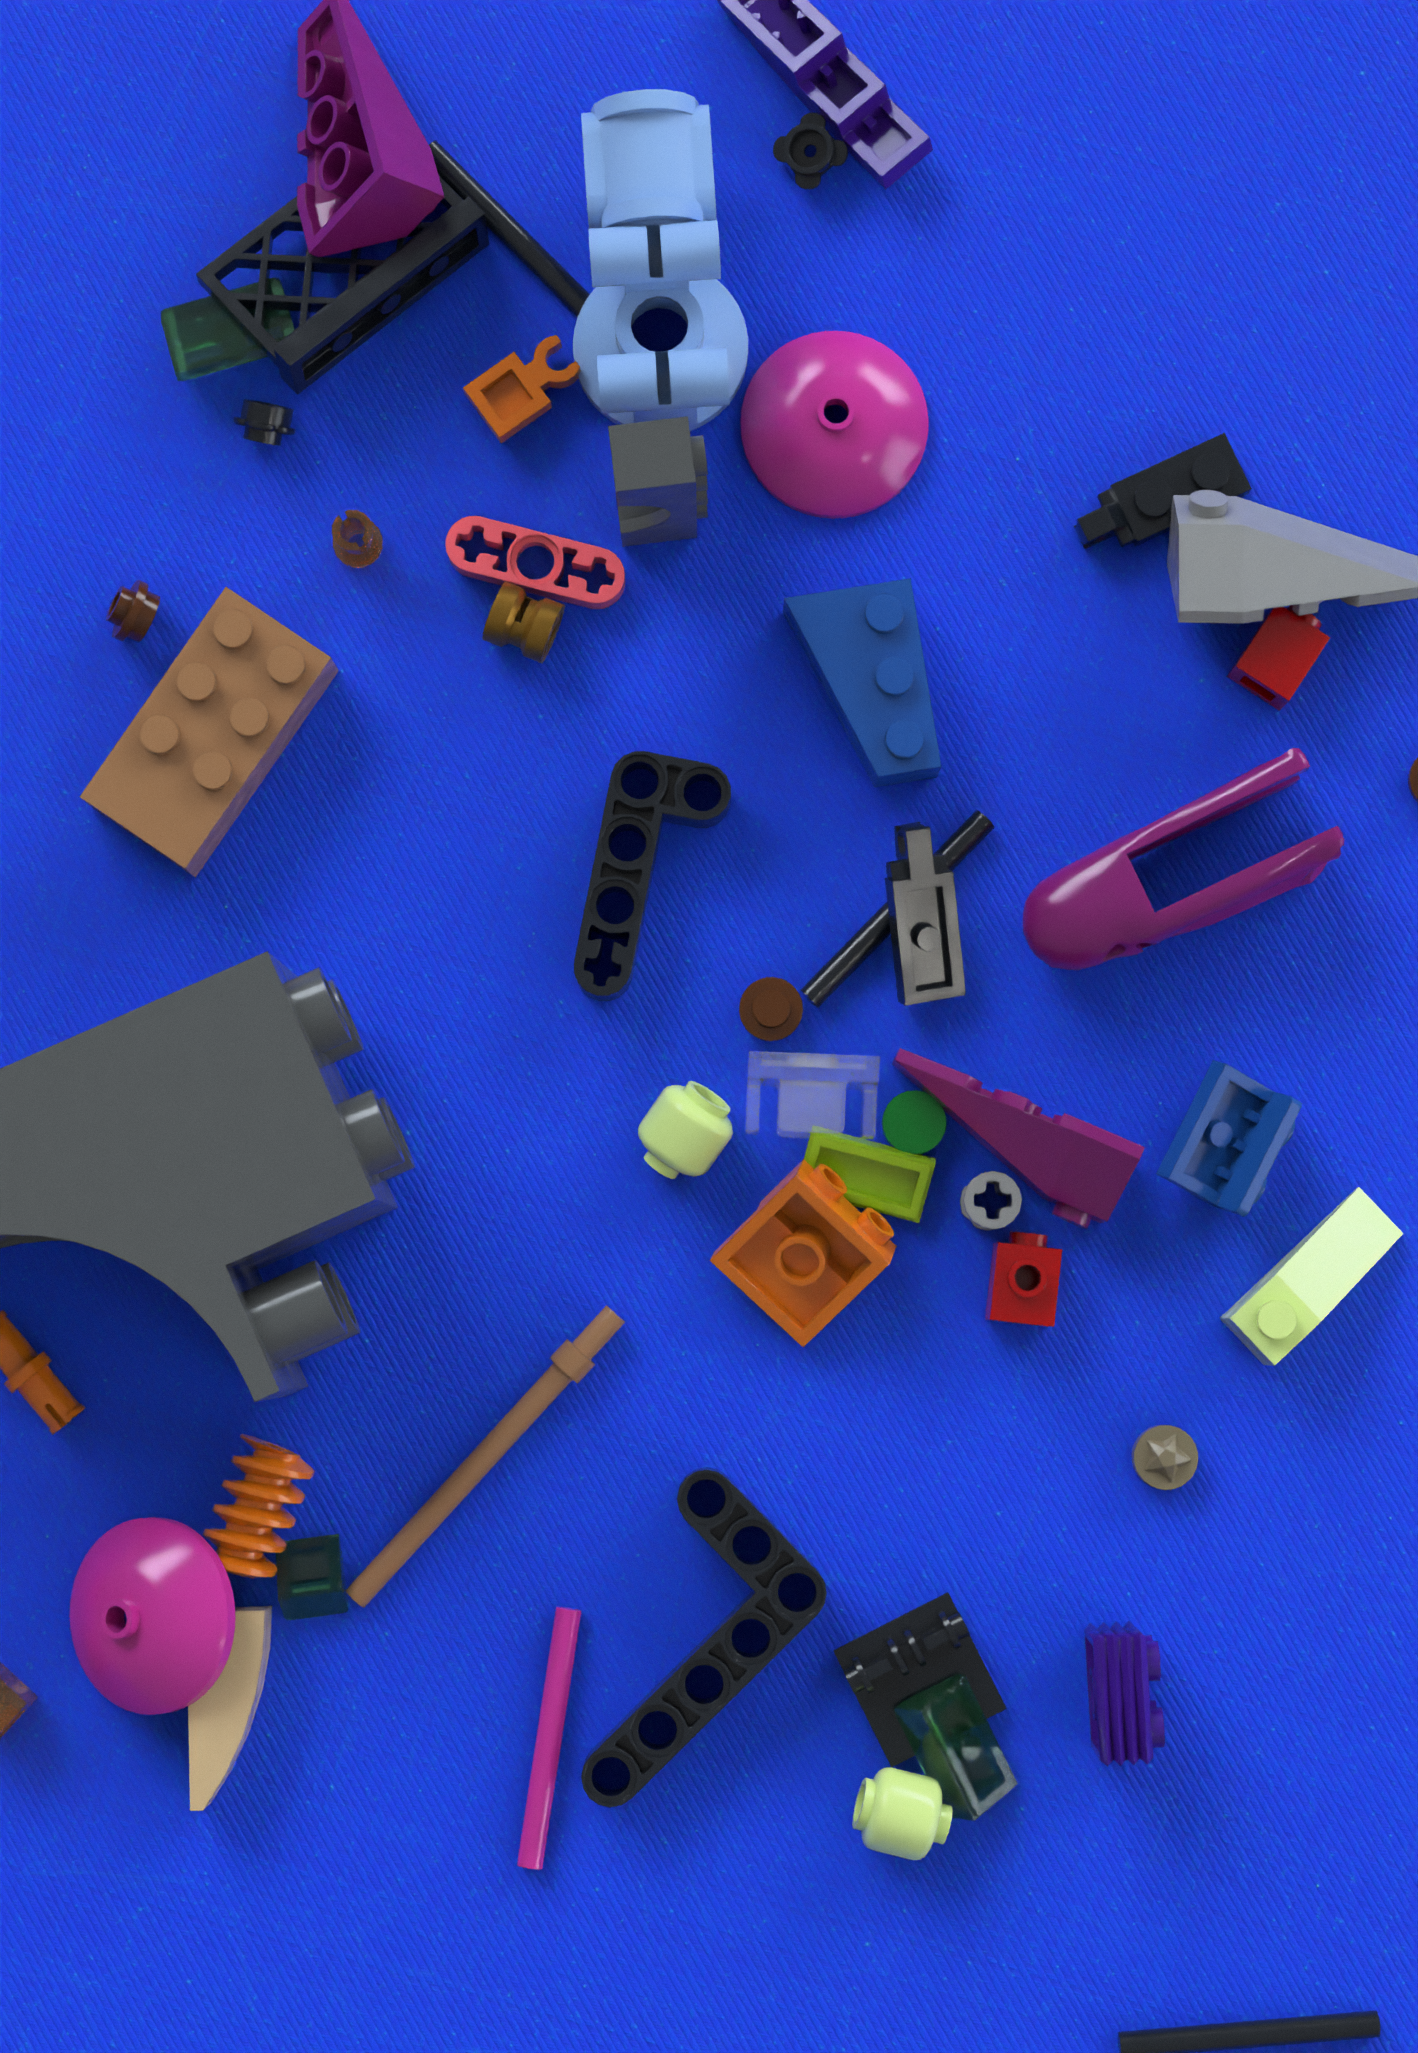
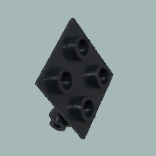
[833,1592,1007,1767]

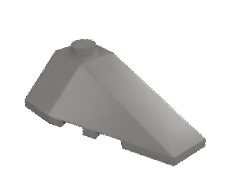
[1167,490,1418,624]

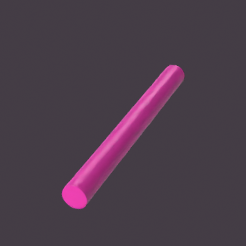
[517,1607,582,1870]

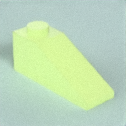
[1220,1187,1403,1366]

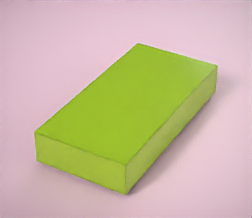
[804,1126,936,1223]

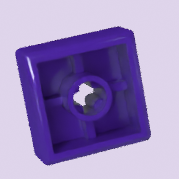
[1084,1621,1165,1767]

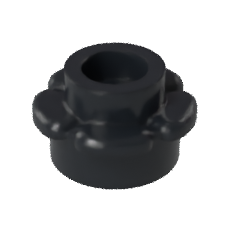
[234,399,296,446]

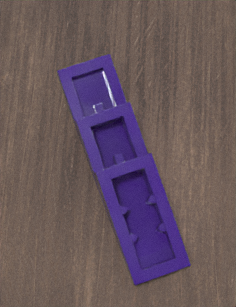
[717,0,933,190]

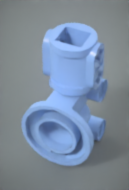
[573,89,748,431]

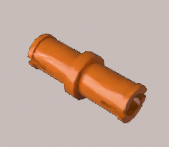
[0,1310,85,1435]

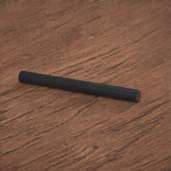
[429,140,590,317]
[800,810,995,1008]
[1118,2010,1380,2053]

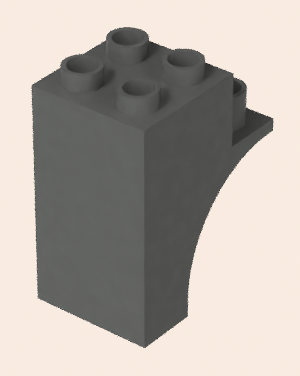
[0,951,415,1402]

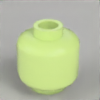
[638,1081,733,1179]
[852,1767,953,1860]

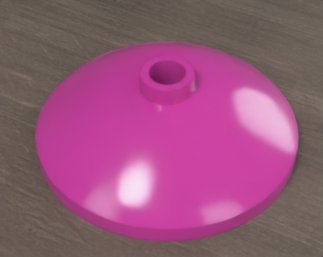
[740,331,929,519]
[69,1517,236,1715]

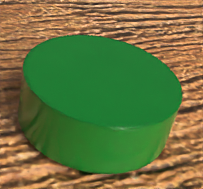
[881,1090,946,1154]

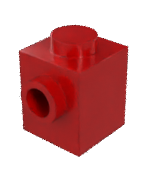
[985,1231,1062,1327]

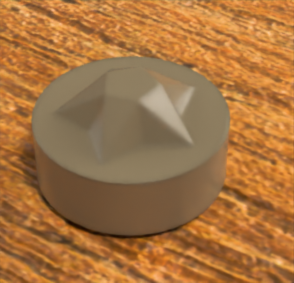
[1131,1425,1198,1490]

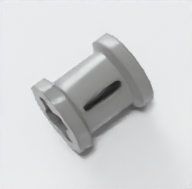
[960,1171,1022,1231]

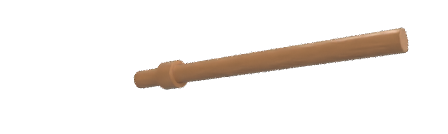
[345,1305,625,1608]

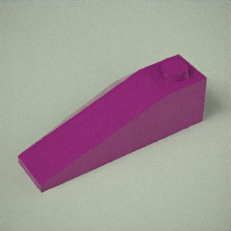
[297,0,445,257]
[892,1048,1145,1229]

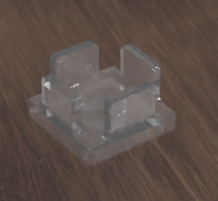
[745,1051,880,1139]

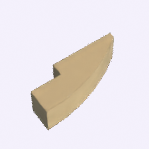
[188,1606,272,1811]

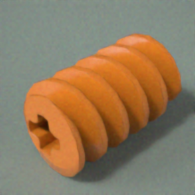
[203,1434,315,1578]

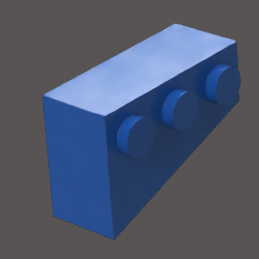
[783,578,941,787]

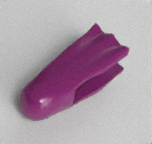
[1022,748,1344,970]

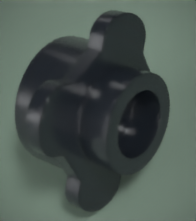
[773,113,848,190]

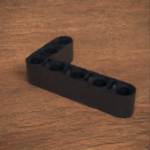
[581,1467,827,1807]

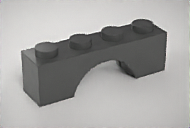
[608,416,708,547]

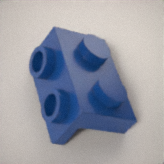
[1156,1060,1302,1217]

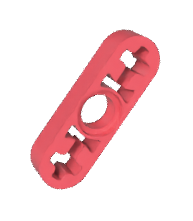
[445,516,625,609]

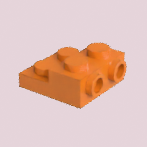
[710,1159,897,1347]

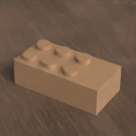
[80,587,339,878]

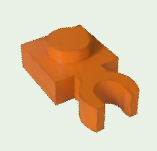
[463,335,581,443]

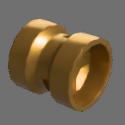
[482,581,565,663]

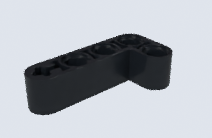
[574,751,731,1001]

